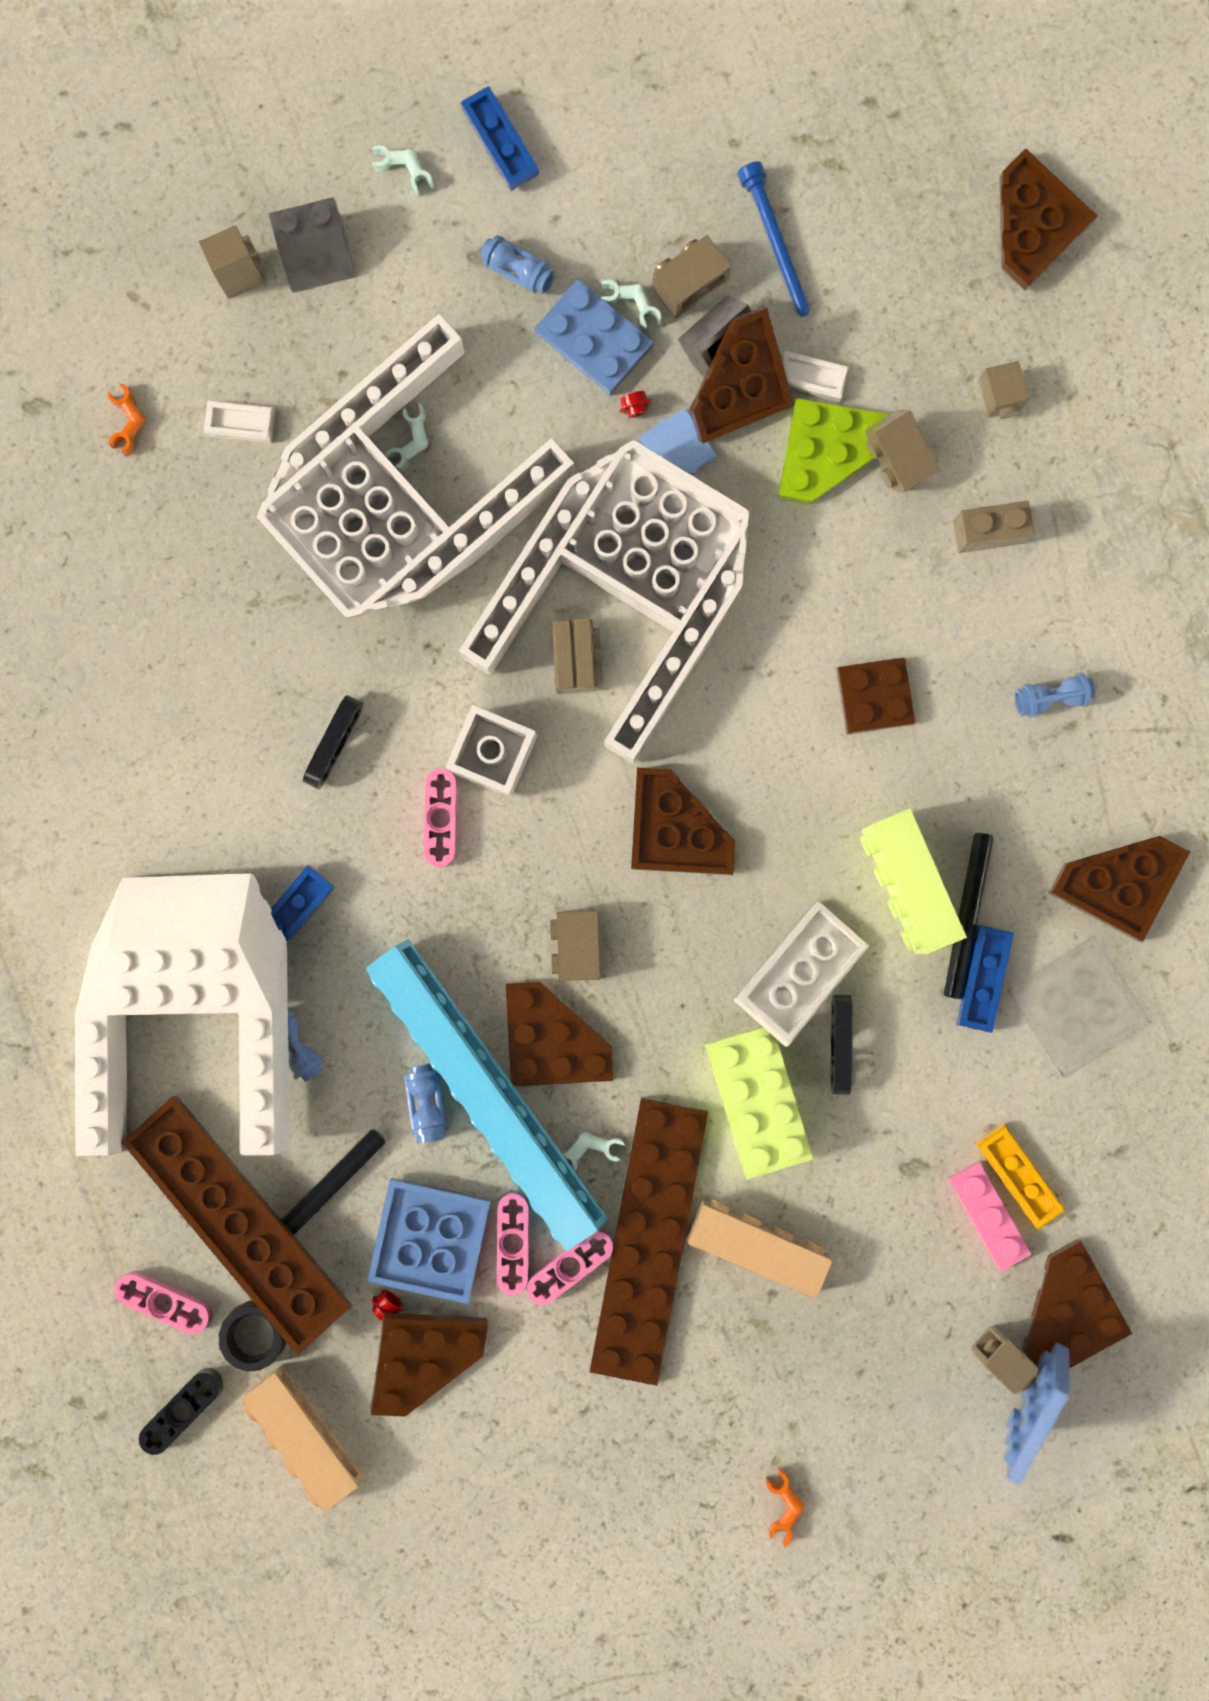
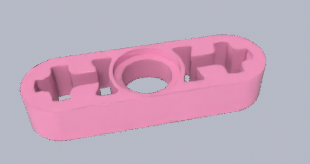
[424,769,458,868]
[497,1191,529,1295]
[527,1229,613,1305]
[115,1271,212,1334]

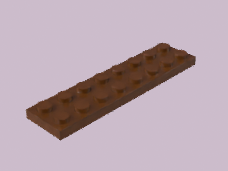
[121,1096,353,1355]
[589,1098,708,1386]

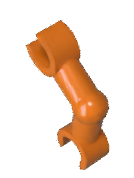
[108,383,146,457]
[766,1467,805,1547]

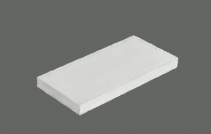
[734,900,869,1047]

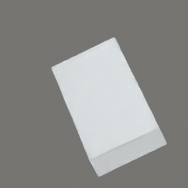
[782,351,849,402]
[204,400,276,443]

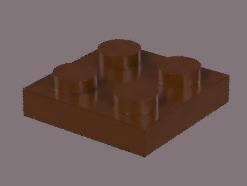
[836,657,915,735]

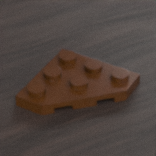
[1000,148,1098,291]
[689,306,794,443]
[631,767,735,875]
[1049,836,1190,942]
[506,982,613,1086]
[1022,1239,1133,1376]
[370,1312,488,1417]

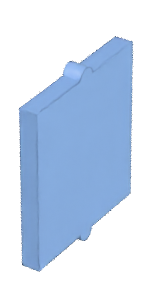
[639,408,716,476]

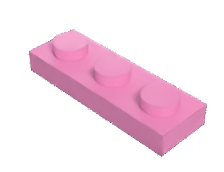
[948,1162,1031,1271]

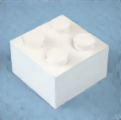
[445,705,538,798]

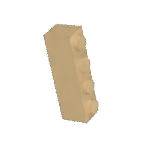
[686,1198,833,1300]
[241,1365,363,1513]

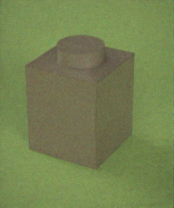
[979,361,1029,419]

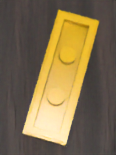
[975,1124,1065,1230]

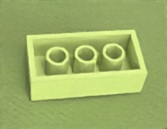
[860,808,967,954]
[704,1025,813,1180]

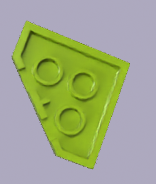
[778,398,891,504]

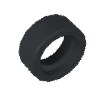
[218,1301,287,1372]

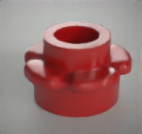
[620,391,652,419]
[371,1289,404,1321]

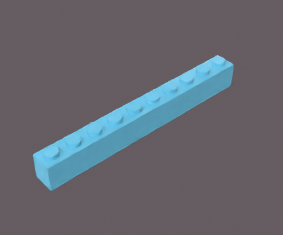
[365,939,608,1252]

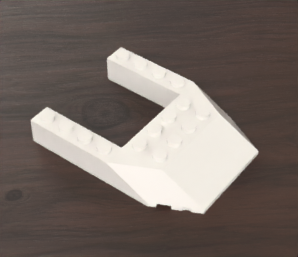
[257,314,575,619]
[459,440,749,764]
[75,874,289,1156]

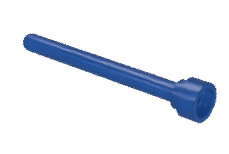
[737,161,810,317]

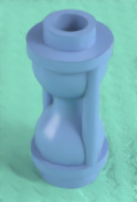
[480,235,555,294]
[1014,673,1095,718]
[288,1011,324,1082]
[404,1064,446,1143]

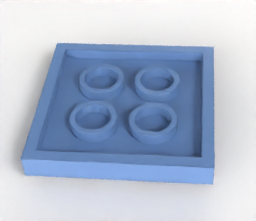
[367,1178,491,1304]
[1003,1342,1069,1486]

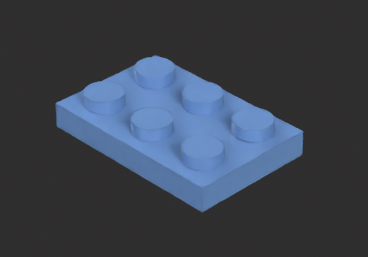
[534,279,653,396]

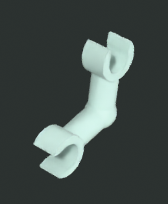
[371,145,434,196]
[601,279,661,331]
[385,403,429,472]
[562,1132,625,1171]

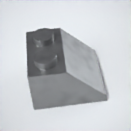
[269,197,356,293]
[678,295,752,377]

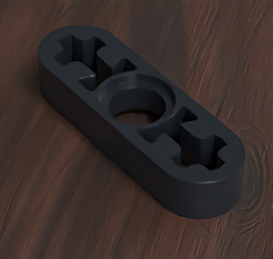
[303,695,363,790]
[830,995,853,1095]
[139,1369,223,1455]

